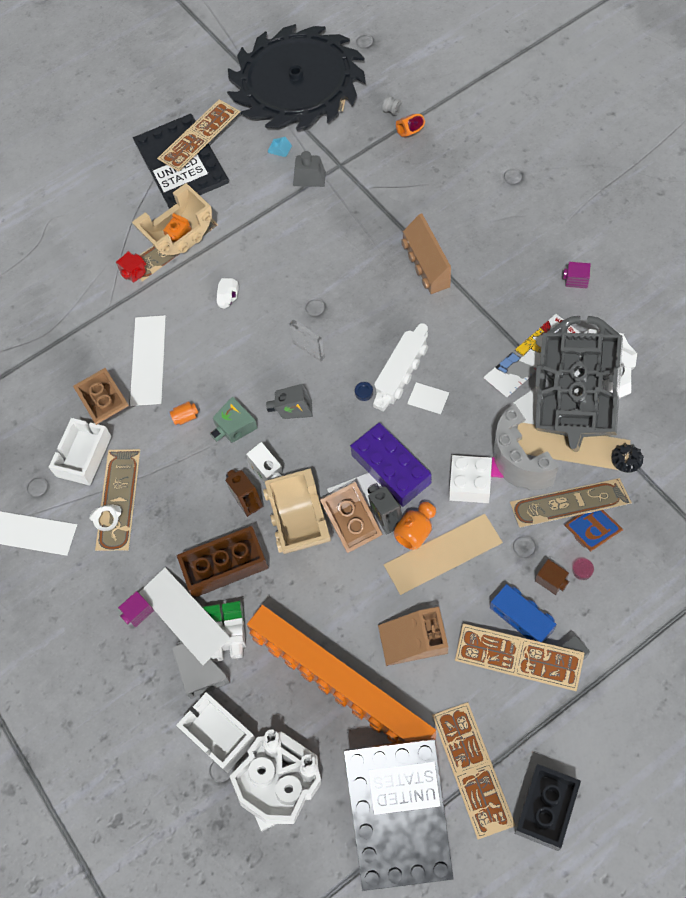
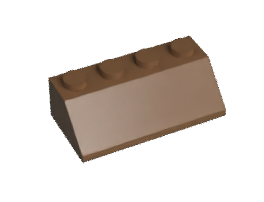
[401,213,451,294]

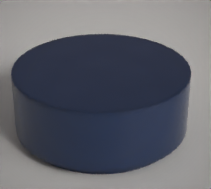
[354,382,373,401]

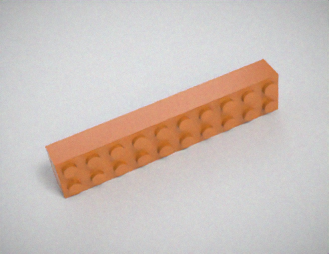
[247,605,436,743]

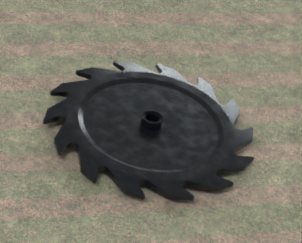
[227,24,366,131]

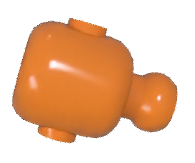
[393,501,436,550]

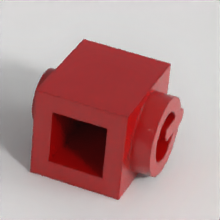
[116,251,146,283]

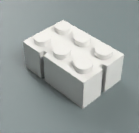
[49,418,112,486]
[176,692,256,773]

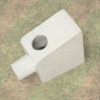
[246,442,282,483]

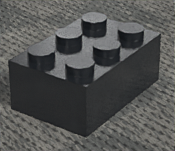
[514,764,581,851]

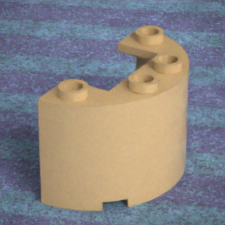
[132,183,212,255]
[263,468,331,554]

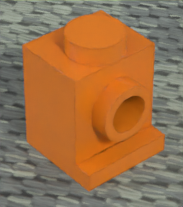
[163,213,192,243]

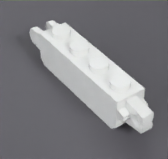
[373,323,428,411]

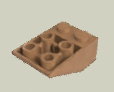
[378,607,448,666]

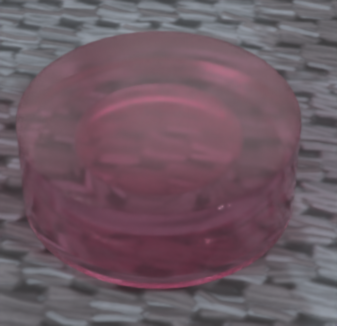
[572,559,594,580]

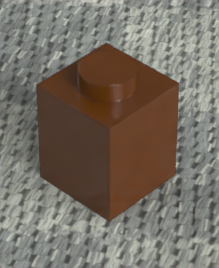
[535,559,570,595]

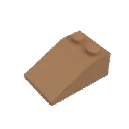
[73,368,129,425]
[319,481,383,553]

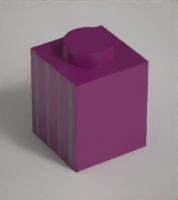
[563,262,591,288]
[118,591,154,627]

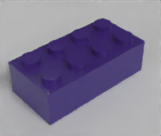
[350,423,432,507]

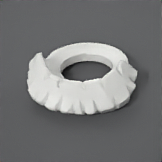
[89,504,121,531]

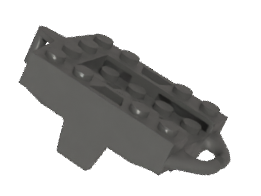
[535,316,623,452]

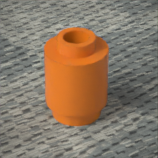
[170,401,198,425]

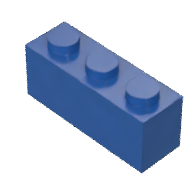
[490,584,557,643]

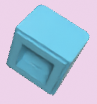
[267,137,292,157]

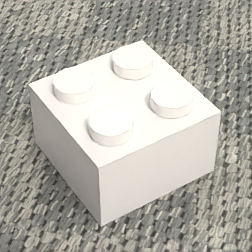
[449,455,492,503]

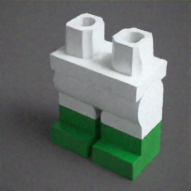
[202,601,246,662]

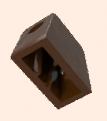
[225,470,264,517]

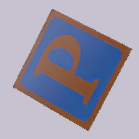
[565,510,623,552]

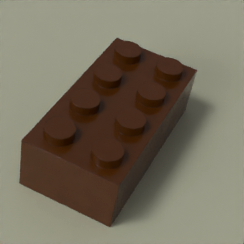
[177,526,269,598]

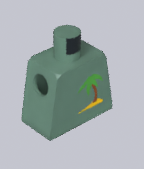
[210,397,258,443]

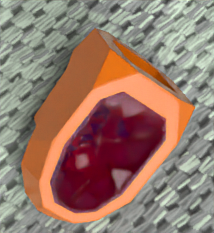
[396,114,425,137]

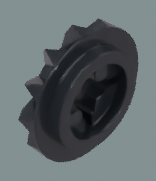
[611,443,644,473]

